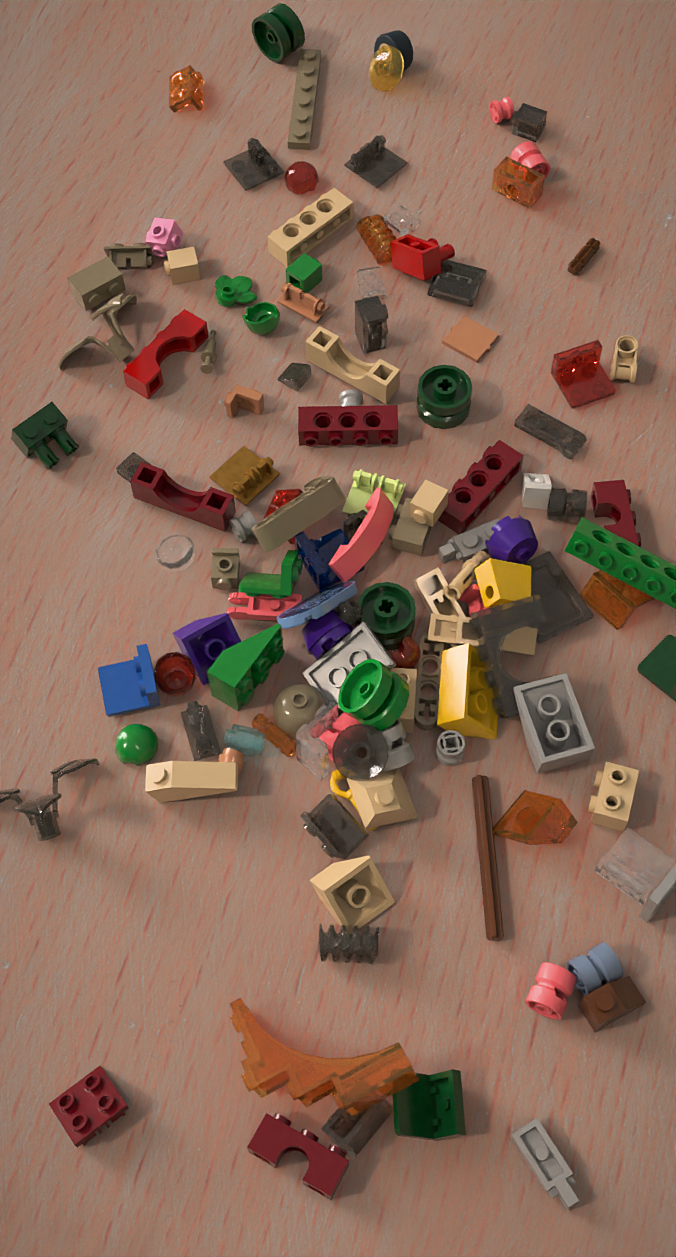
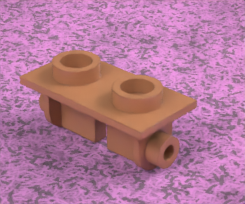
[277,283,330,323]

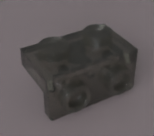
[300,793,369,859]

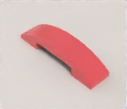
[328,488,394,582]

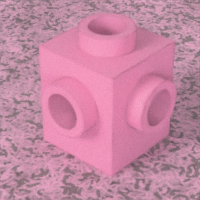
[145,218,183,257]

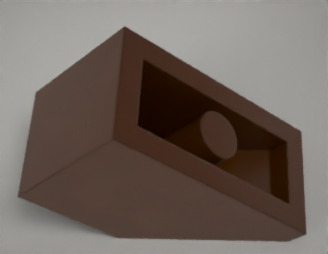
[579,976,646,1032]

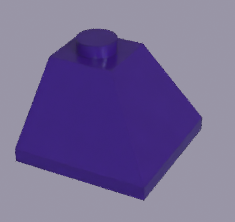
[173,613,242,685]

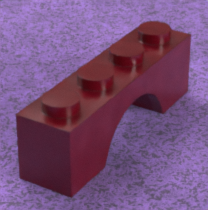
[130,462,236,532]

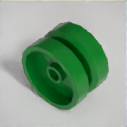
[338,659,409,732]

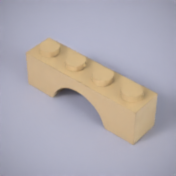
[305,326,400,404]

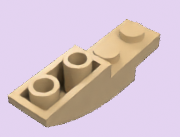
[428,613,538,656]

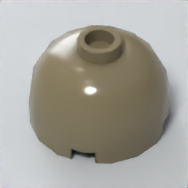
[273,684,327,740]

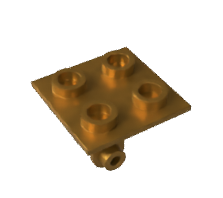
[209,446,280,506]

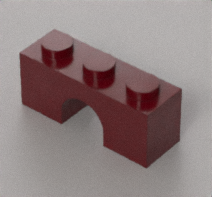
[590,480,641,547]
[247,1113,349,1201]

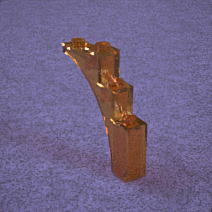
[230,998,419,1117]

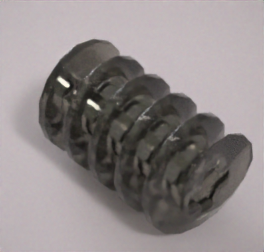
[318,923,379,965]

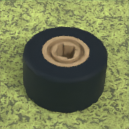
[374,30,413,74]

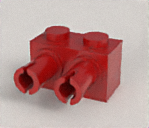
[391,234,455,281]

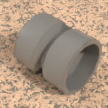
[368,720,416,771]

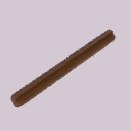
[472,775,504,941]

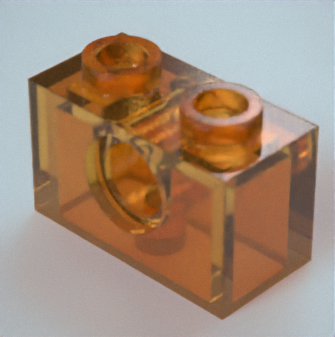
[492,156,545,209]

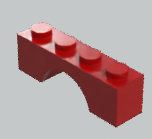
[123,309,209,400]

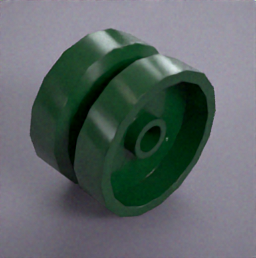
[251,3,305,62]
[417,365,472,429]
[357,582,416,651]

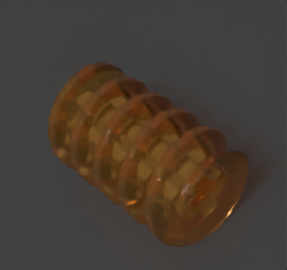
[356,214,396,266]

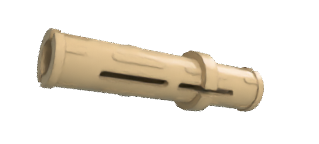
[444,551,490,601]

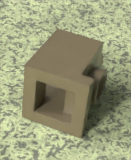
[211,548,240,590]

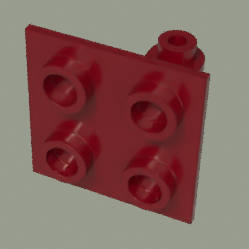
[49,1066,129,1148]

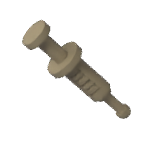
[200,329,217,374]

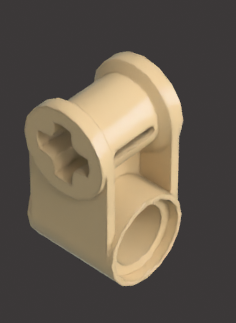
[609,335,638,383]

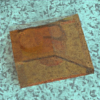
[493,790,578,845]

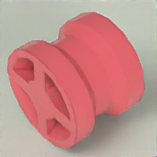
[490,97,515,124]

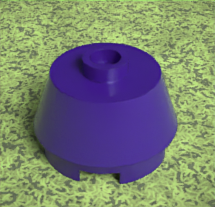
[485,515,538,564]
[302,609,354,660]

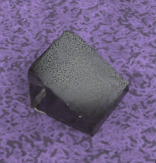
[278,363,311,392]

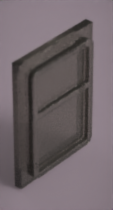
[518,551,594,644]

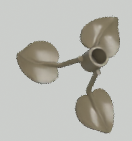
[58,293,137,370]

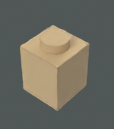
[164,247,200,285]
[410,479,448,527]

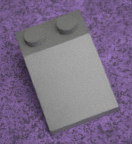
[513,673,595,774]

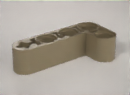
[252,476,346,552]

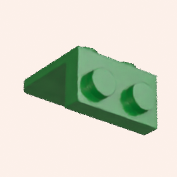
[239,550,303,599]

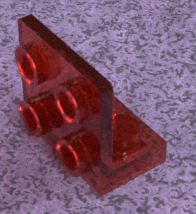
[551,340,616,409]

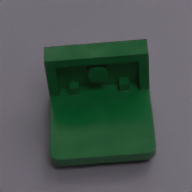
[637,635,676,702]
[391,1069,466,1141]

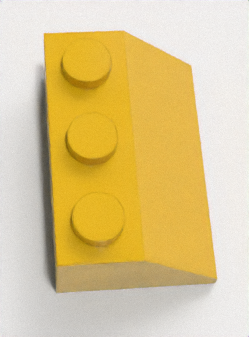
[437,643,501,739]

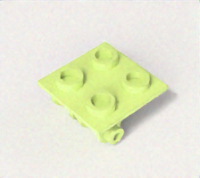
[342,469,406,526]

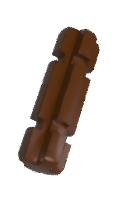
[568,238,600,275]

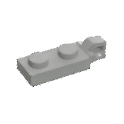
[438,518,499,564]
[510,1118,579,1210]

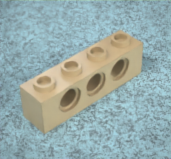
[267,188,353,267]

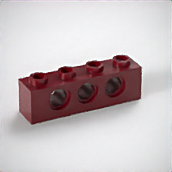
[298,405,398,447]
[438,440,524,534]

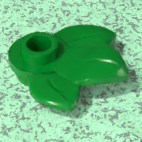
[215,275,257,307]

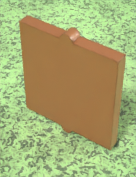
[442,316,499,363]

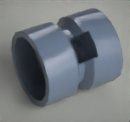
[566,942,624,996]

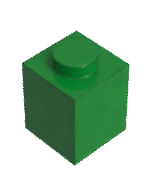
[286,253,322,293]

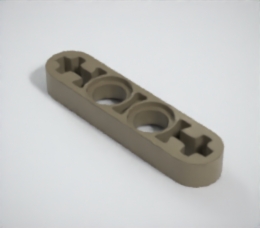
[414,631,444,731]

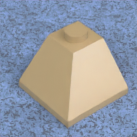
[347,768,418,829]
[309,856,395,936]

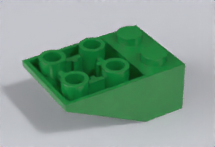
[207,624,285,711]

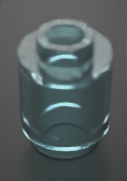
[223,724,266,756]

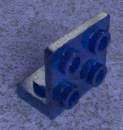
[294,529,365,591]

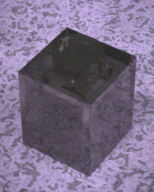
[511,103,547,142]

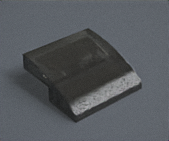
[427,260,487,307]

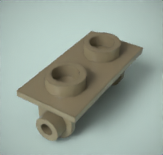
[104,243,153,268]

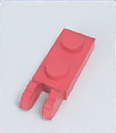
[227,592,303,621]

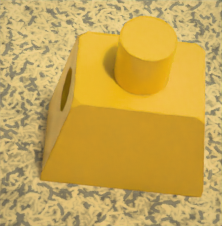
[475,558,531,624]

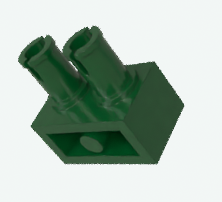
[11,402,79,470]

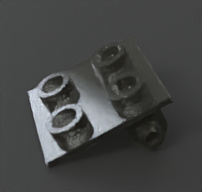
[344,135,407,188]
[223,138,284,191]

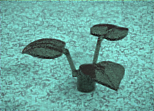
[0,758,99,841]

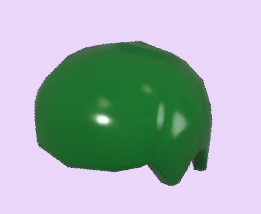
[242,302,280,335]
[115,724,158,766]

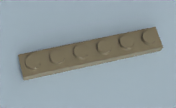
[288,49,321,150]

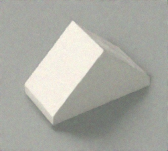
[522,473,552,509]

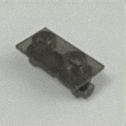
[181,701,221,761]

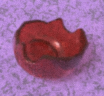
[284,161,319,194]
[391,635,421,669]
[154,652,196,697]

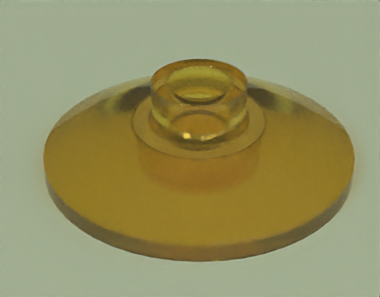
[368,46,404,91]

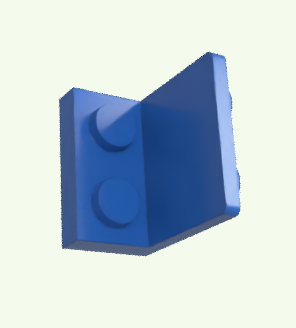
[98,644,161,717]

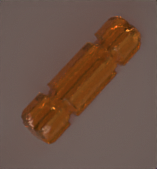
[251,713,298,757]

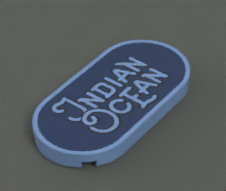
[276,581,358,629]

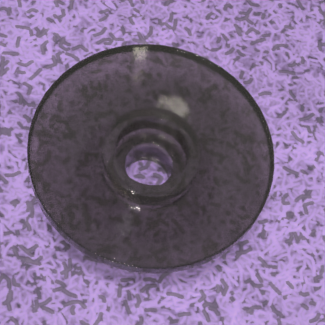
[332,724,389,781]

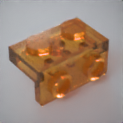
[169,65,204,113]

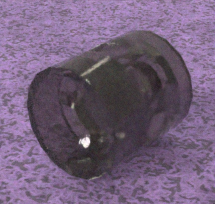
[547,487,587,523]

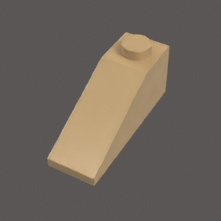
[412,567,466,648]
[145,761,238,803]

